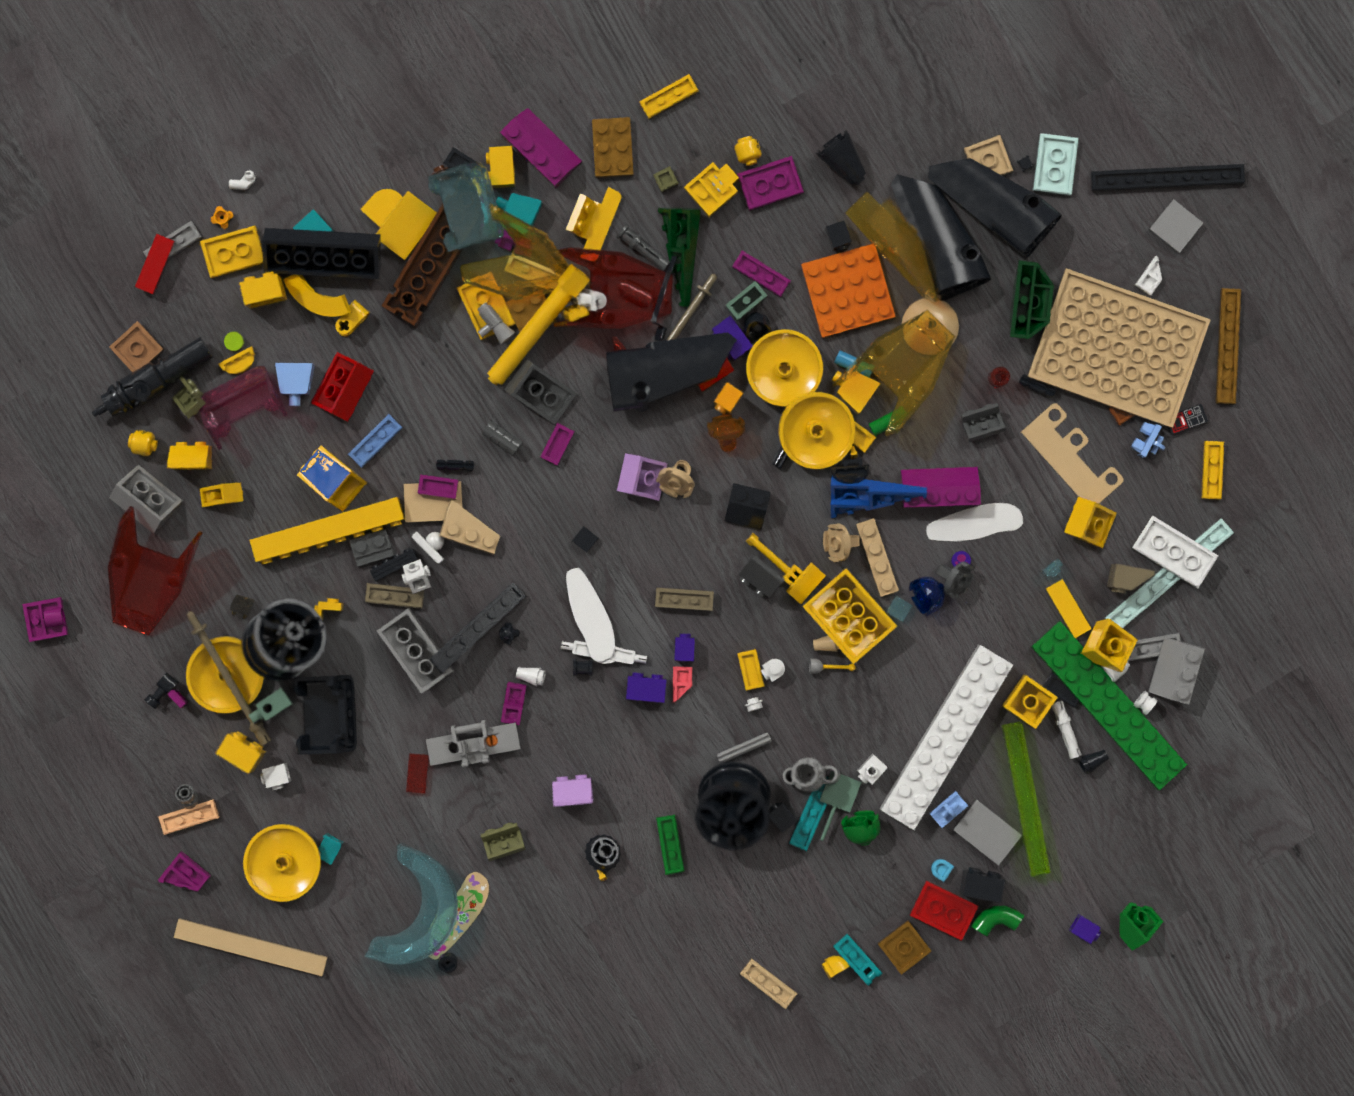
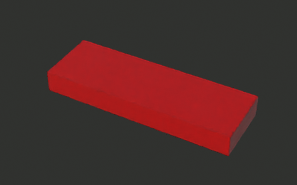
[135,234,175,295]

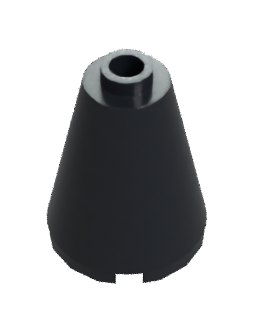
[816,130,866,185]

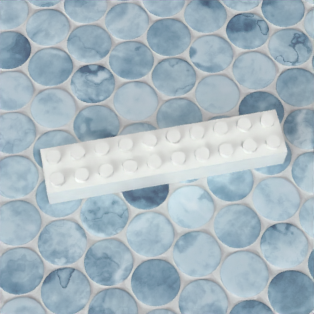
[879,645,1013,830]

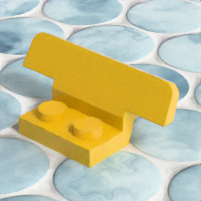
[566,187,621,261]

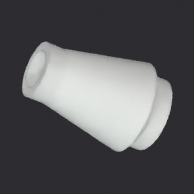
[516,667,546,687]

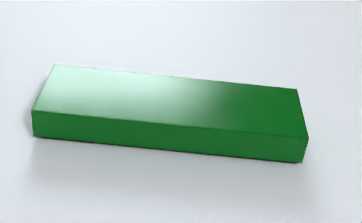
[656,814,684,875]

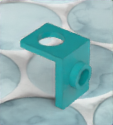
[319,833,344,865]

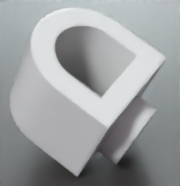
[761,659,785,682]

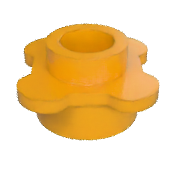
[211,206,233,229]

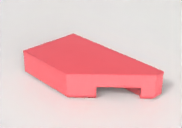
[673,666,692,702]

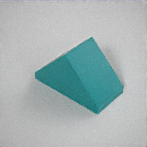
[293,209,334,232]

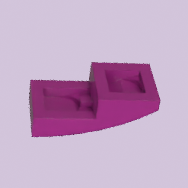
[501,682,527,725]

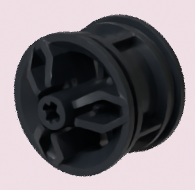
[241,599,326,681]
[695,762,771,850]

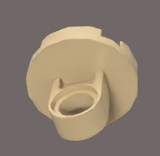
[656,460,695,498]
[823,523,860,562]

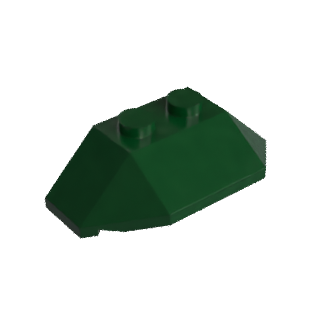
[1010,260,1054,339]

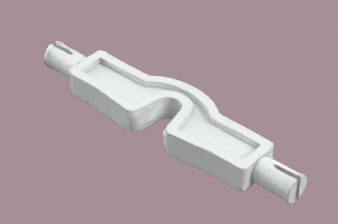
[561,641,647,664]

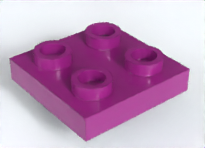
[22,597,69,642]

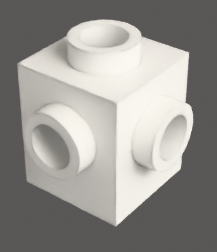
[402,559,431,594]

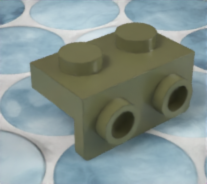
[172,376,206,418]
[480,823,526,862]

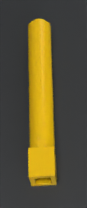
[487,264,590,385]

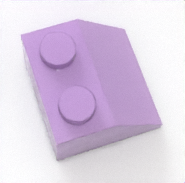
[617,453,668,501]
[552,774,593,807]

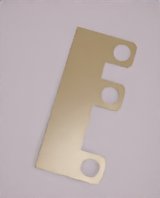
[1021,403,1123,504]

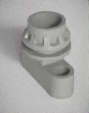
[783,758,841,792]

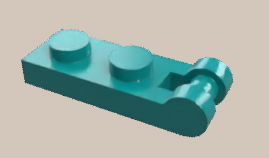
[833,933,883,986]

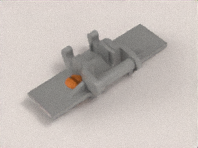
[426,720,521,768]

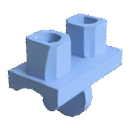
[1131,422,1166,458]
[929,791,968,828]

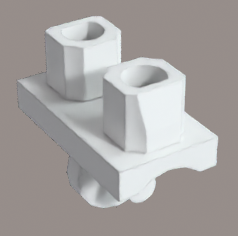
[573,289,607,311]

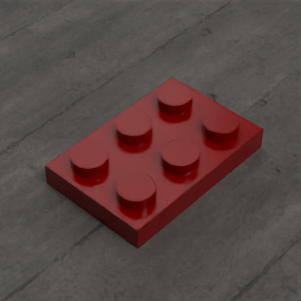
[910,880,978,940]

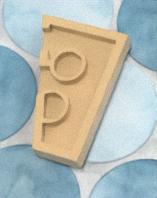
[439,500,500,554]

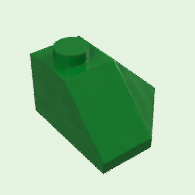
[1120,902,1163,951]

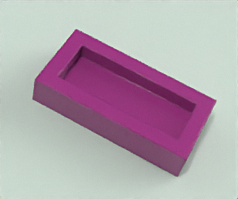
[540,423,575,466]
[418,474,459,499]

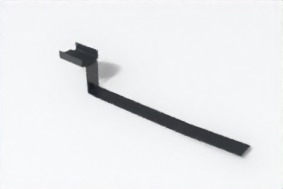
[651,256,677,341]

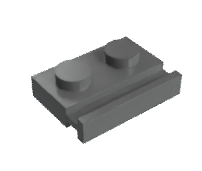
[349,529,394,567]

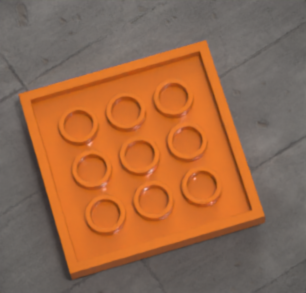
[801,243,896,338]

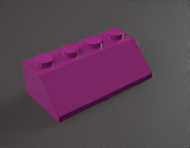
[500,108,582,189]
[901,467,981,508]

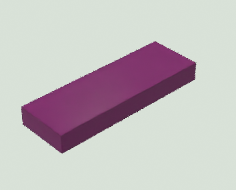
[732,251,791,297]

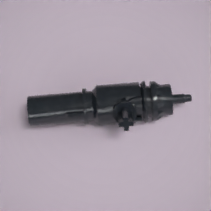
[92,337,213,417]

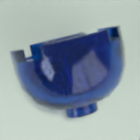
[909,576,945,616]

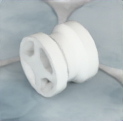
[1133,691,1158,715]

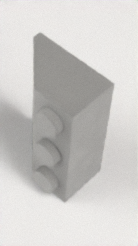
[109,465,183,534]
[1148,637,1205,704]

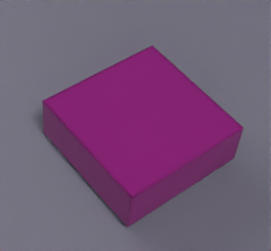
[167,689,188,708]

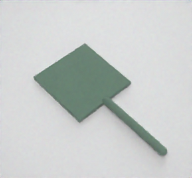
[820,770,862,841]

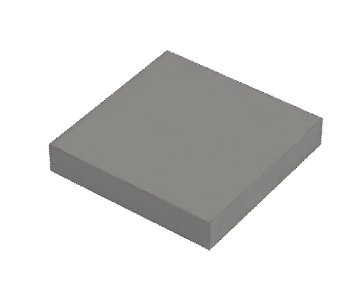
[1149,199,1203,254]

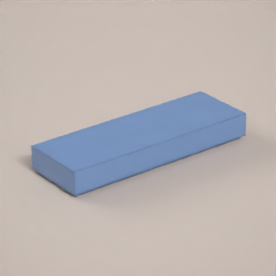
[348,414,403,468]

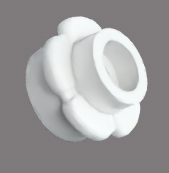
[745,697,763,712]

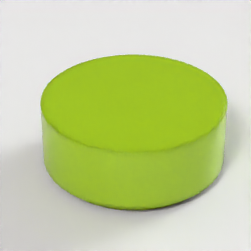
[224,332,244,351]

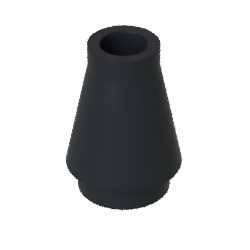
[1078,750,1109,773]

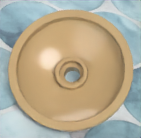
[901,298,959,355]

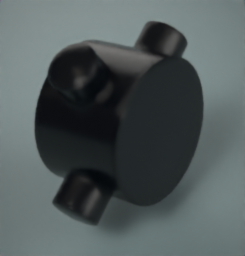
[1017,155,1033,172]

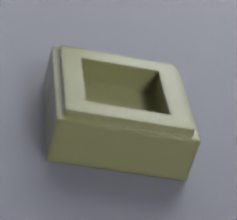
[653,166,679,192]

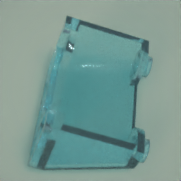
[428,163,504,251]

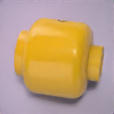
[735,136,762,166]
[128,430,158,456]

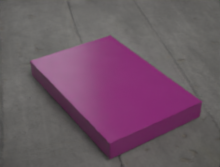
[737,156,804,211]

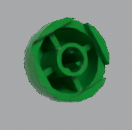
[841,810,880,846]

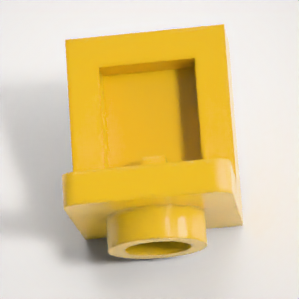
[314,598,343,621]

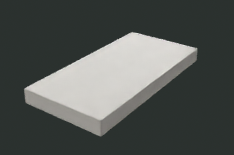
[1132,516,1218,589]

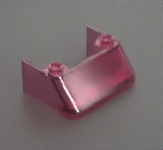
[199,366,288,450]

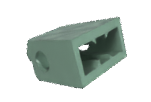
[249,688,293,724]

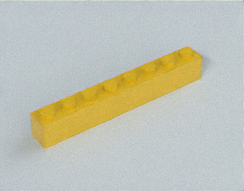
[249,497,405,565]

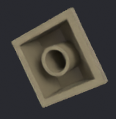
[1107,564,1155,593]

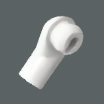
[229,170,256,190]

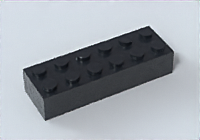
[262,228,381,279]

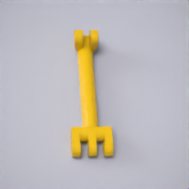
[745,533,803,586]

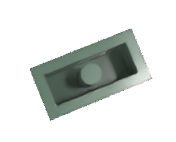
[725,281,767,322]

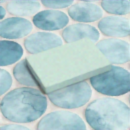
[1033,133,1079,196]

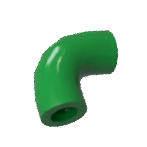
[971,905,1024,937]

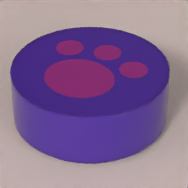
[951,551,971,567]

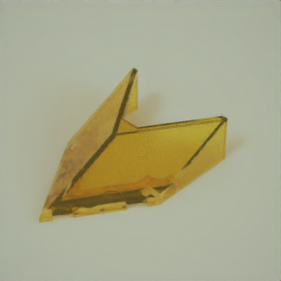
[460,203,570,300]

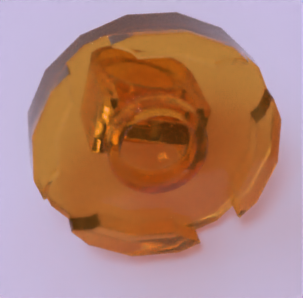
[707,414,745,452]

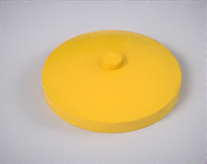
[746,329,823,407]
[778,392,855,469]
[186,636,264,713]
[243,824,321,902]

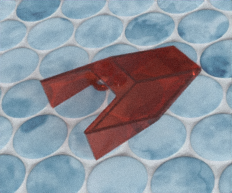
[554,247,673,329]
[107,506,203,636]

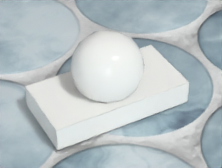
[412,531,445,564]

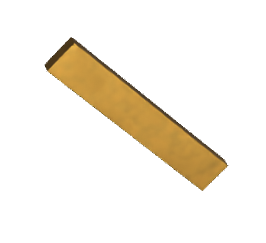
[1216,288,1241,404]

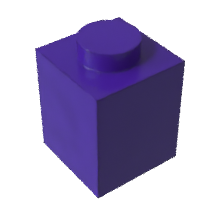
[675,634,695,661]
[1069,914,1101,944]

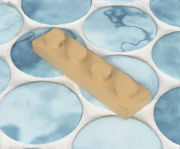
[856,518,899,597]

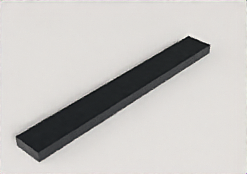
[1090,164,1245,191]

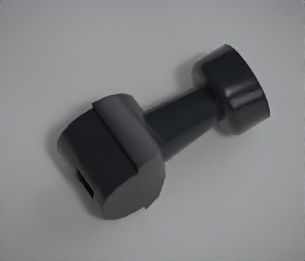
[144,673,179,709]

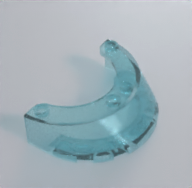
[365,842,458,965]

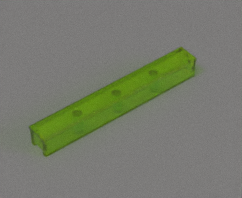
[1001,721,1051,876]

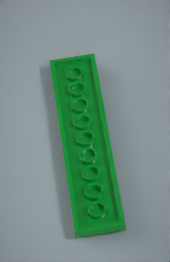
[1031,621,1187,790]

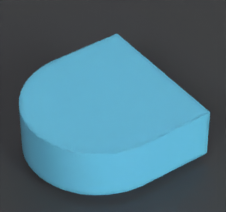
[931,859,954,882]

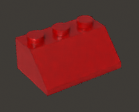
[311,352,374,422]

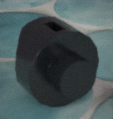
[744,312,772,341]

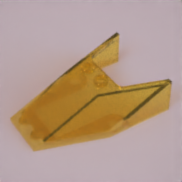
[845,191,938,302]
[832,310,955,437]

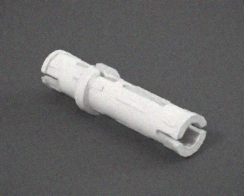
[1052,701,1082,759]

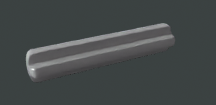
[717,733,771,763]

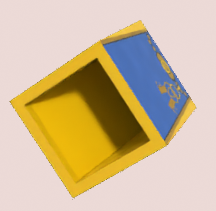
[297,446,367,512]

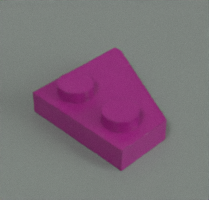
[158,851,211,891]

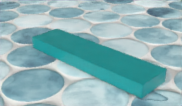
[789,776,828,851]

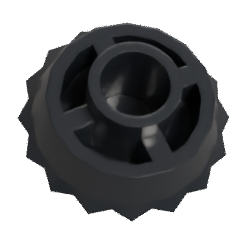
[584,834,621,871]

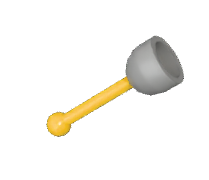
[809,659,856,674]

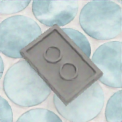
[953,800,1022,865]

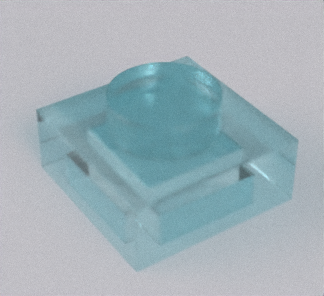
[1042,559,1063,577]

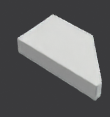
[1135,256,1162,296]

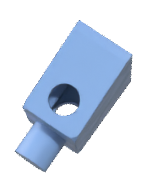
[275,363,314,406]

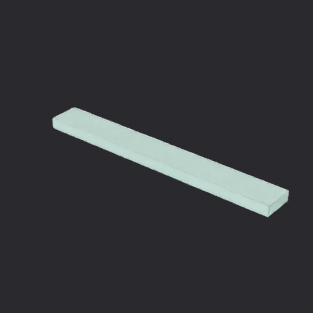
[1105,518,1234,628]

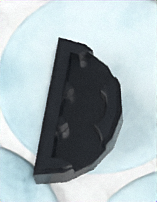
[831,465,869,484]

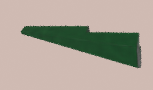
[658,208,701,307]

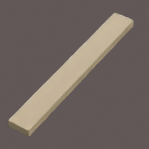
[174,918,328,976]

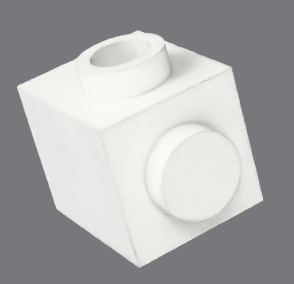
[857,754,888,784]
[260,763,291,790]

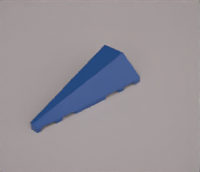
[831,476,927,518]

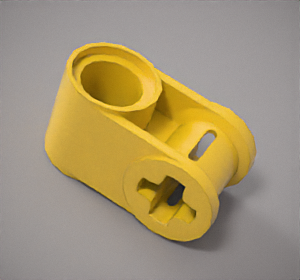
[335,300,370,337]

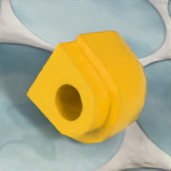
[821,955,850,979]

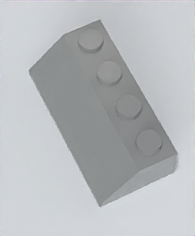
[377,608,454,694]

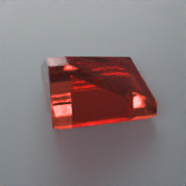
[612,336,626,351]

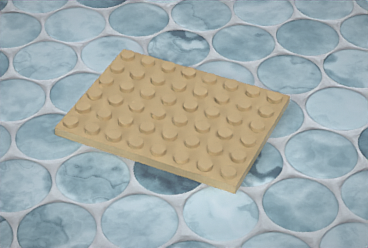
[1028,268,1211,428]

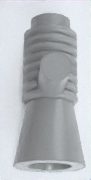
[477,303,515,345]

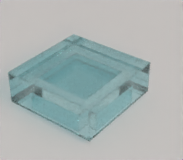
[886,596,913,622]

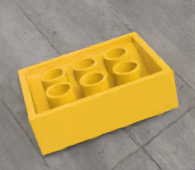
[803,568,897,664]

